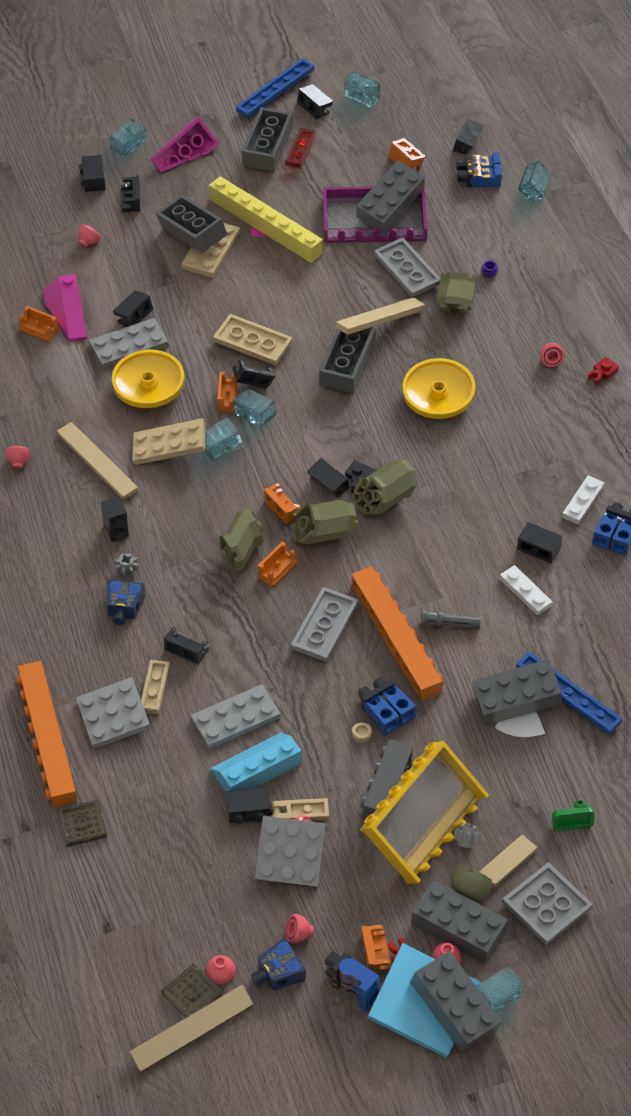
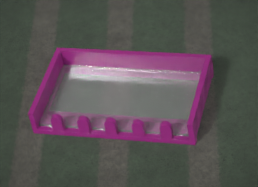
[323,186,428,243]

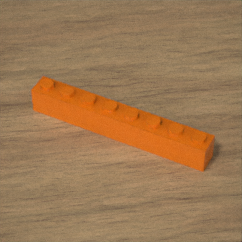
[351,566,444,701]
[16,661,77,808]

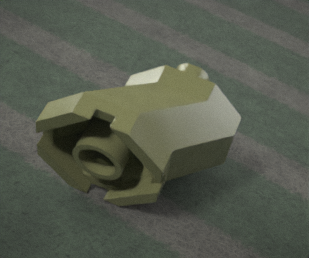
[436,272,477,314]
[352,460,417,515]
[291,500,358,545]
[219,508,264,572]

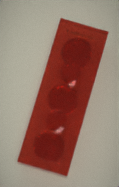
[285,128,316,169]

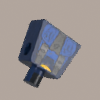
[107,579,146,625]
[251,938,306,990]

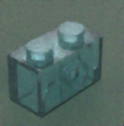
[344,71,380,107]
[109,118,147,157]
[518,160,551,202]
[233,388,277,427]
[204,417,242,460]
[476,966,525,1014]

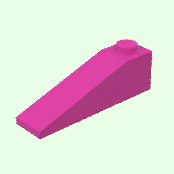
[150,117,220,172]
[43,274,87,341]

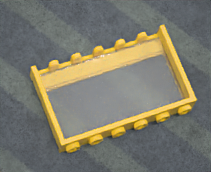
[360,741,489,884]

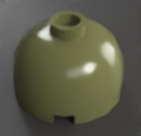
[451,864,495,902]

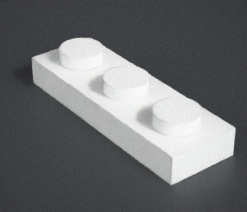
[562,475,605,525]
[500,565,553,616]

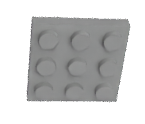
[76,677,151,749]
[255,816,326,887]
[502,862,593,946]

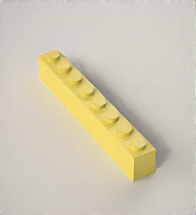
[209,176,323,263]

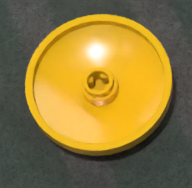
[112,350,185,408]
[403,358,475,419]

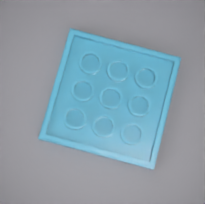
[367,943,481,1058]

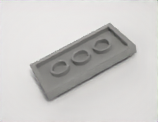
[374,238,441,298]
[89,318,169,368]
[291,587,358,662]
[191,684,281,749]

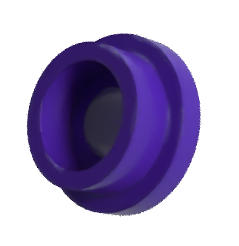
[481,260,498,277]

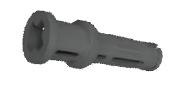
[421,609,481,629]

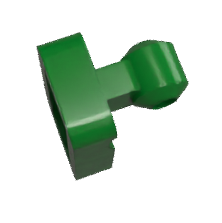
[552,800,595,831]

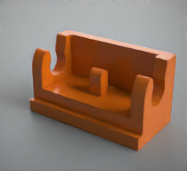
[388,138,425,171]
[19,306,59,342]
[217,372,238,413]
[264,483,301,525]
[258,542,297,587]
[361,925,392,973]

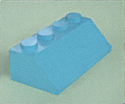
[211,733,302,792]

